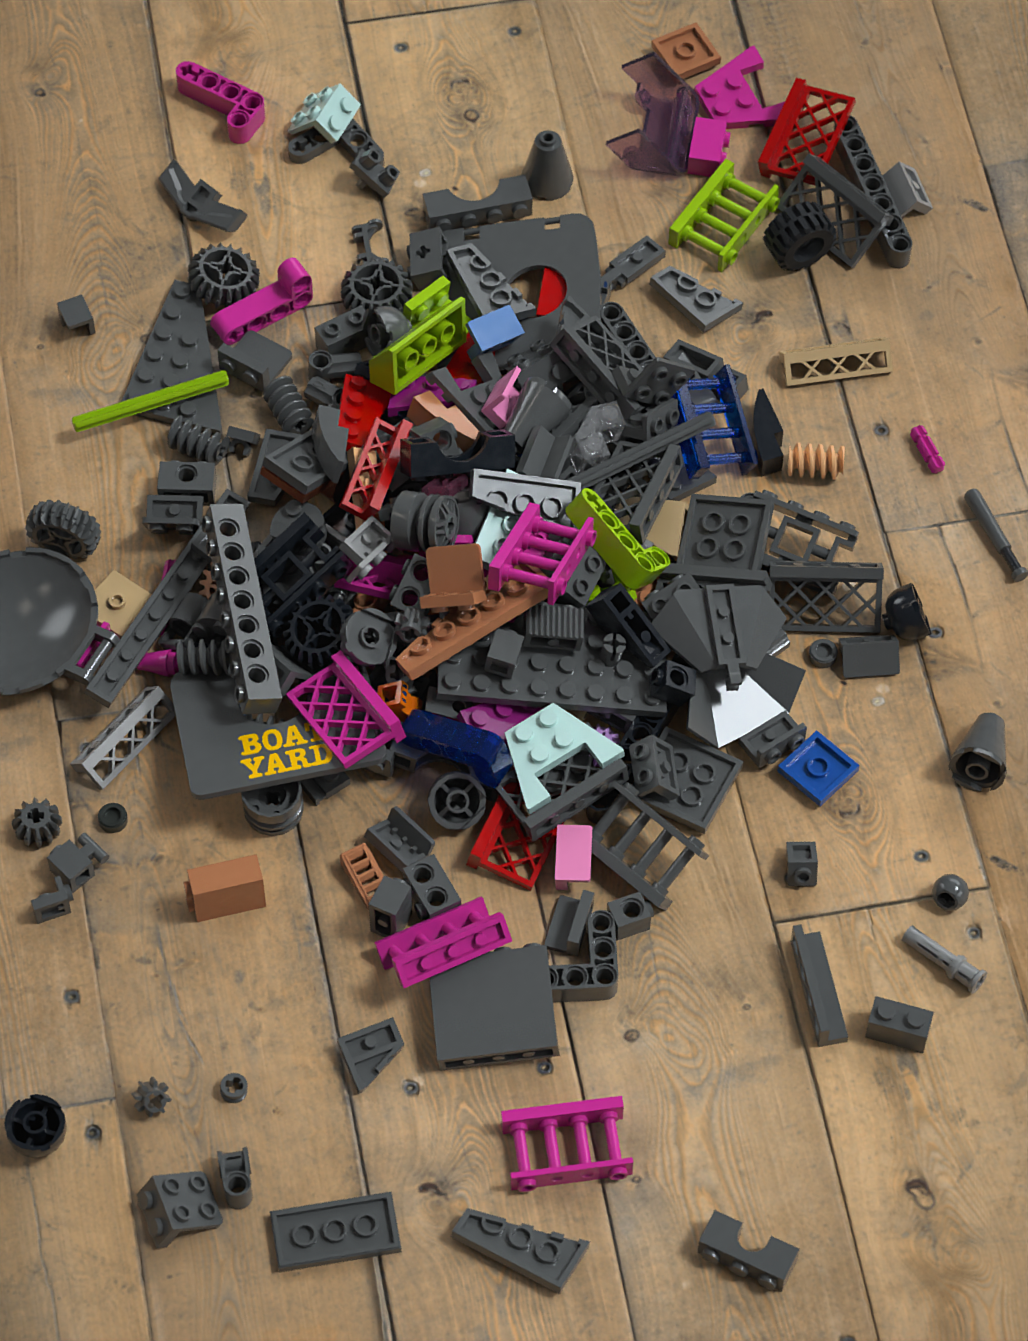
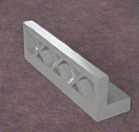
[70,686,176,789]

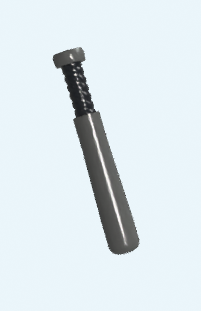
[964,488,1028,582]

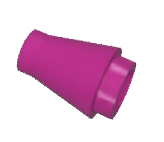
[137,649,179,677]

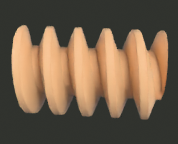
[787,442,845,480]

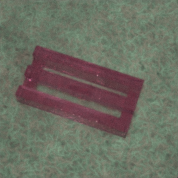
[422,474,468,497]

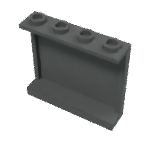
[429,943,560,1071]

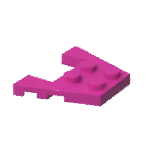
[694,46,785,129]

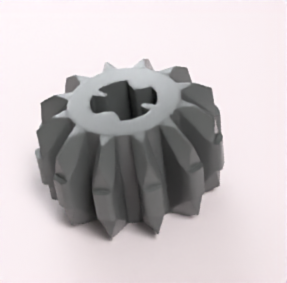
[12,797,62,848]

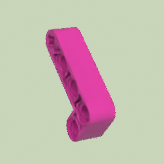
[176,61,265,144]
[210,257,313,345]

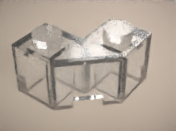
[568,401,626,474]

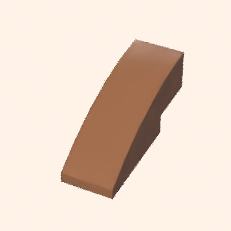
[407,391,479,452]

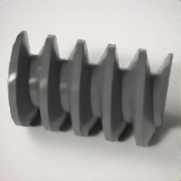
[263,376,314,435]
[167,415,230,466]
[176,639,231,676]

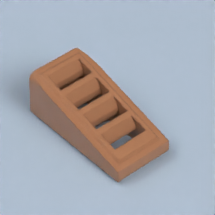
[340,843,384,910]

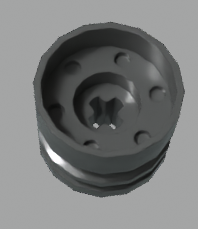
[390,491,459,553]
[241,780,304,836]

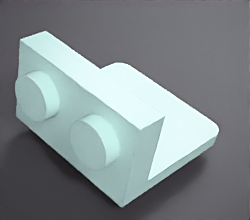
[288,83,361,144]

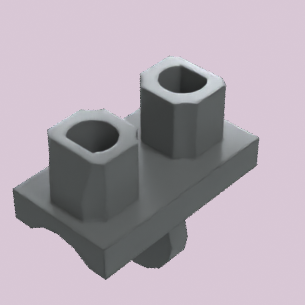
[349,148,400,198]

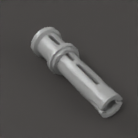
[902,925,987,994]

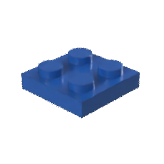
[777,730,860,807]

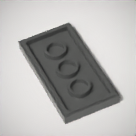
[270,1191,402,1272]

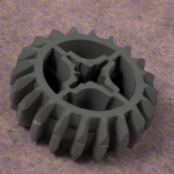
[188,242,260,309]
[341,257,413,313]
[25,500,101,560]

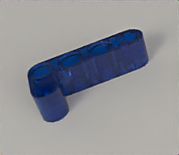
[401,709,513,788]

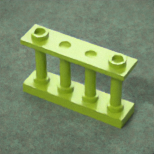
[668,159,780,272]

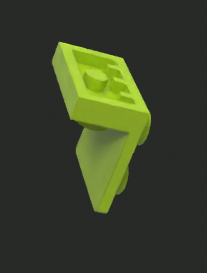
[403,276,472,336]

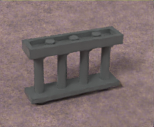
[592,781,710,911]

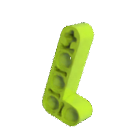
[565,488,670,590]

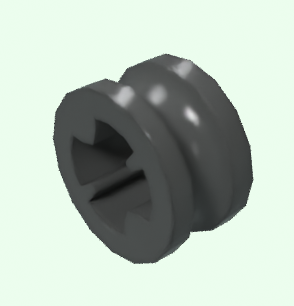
[220,1073,248,1103]

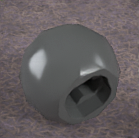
[932,874,969,911]

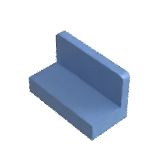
[466,305,525,361]

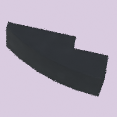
[752,389,784,477]

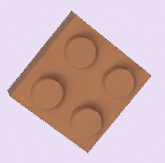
[651,22,721,82]

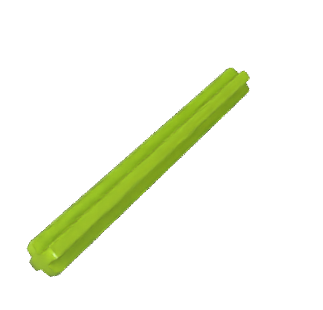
[72,370,229,432]

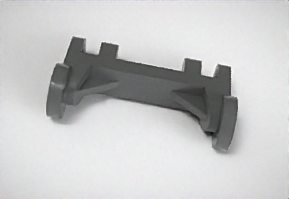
[352,219,389,266]

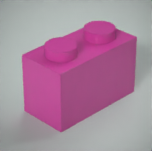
[687,117,731,177]

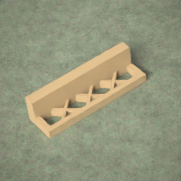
[779,337,893,386]

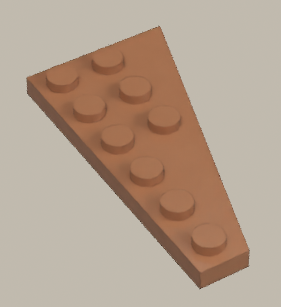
[395,563,548,681]

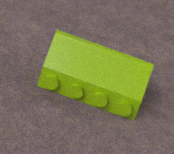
[369,297,467,395]

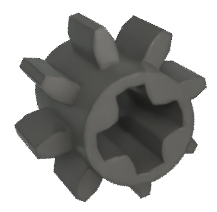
[394,608,430,643]
[131,1077,172,1117]

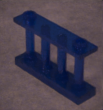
[671,364,758,480]

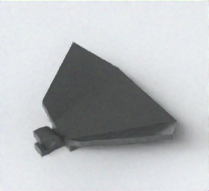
[651,584,787,691]
[686,653,806,749]

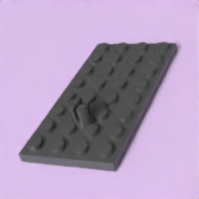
[436,602,667,718]

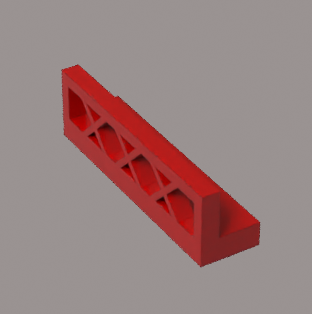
[339,417,413,521]

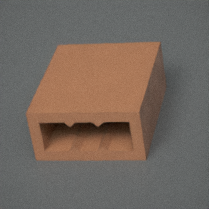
[183,854,266,922]

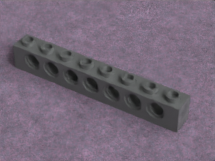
[202,504,282,714]

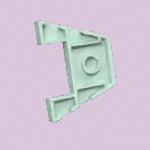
[505,703,625,815]

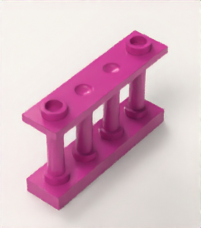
[488,502,597,605]
[374,897,512,988]
[501,1096,633,1192]

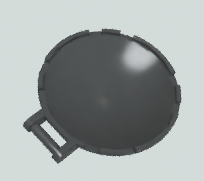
[0,547,120,695]

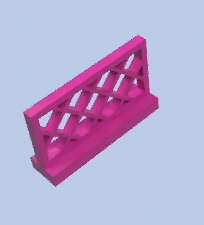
[286,650,406,769]

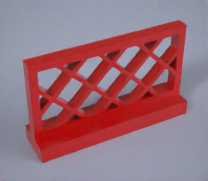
[758,78,856,186]
[466,767,568,891]

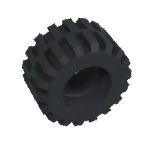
[763,201,837,271]

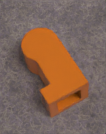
[377,680,422,725]

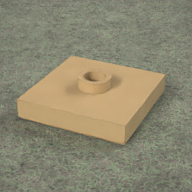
[95,570,152,639]

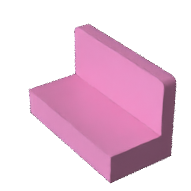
[481,366,521,430]
[555,825,592,890]

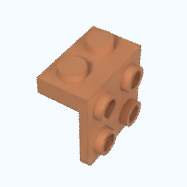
[419,543,487,613]

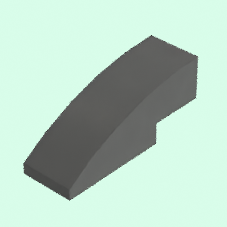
[663,339,749,407]
[312,405,349,484]

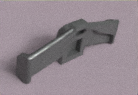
[158,159,247,232]

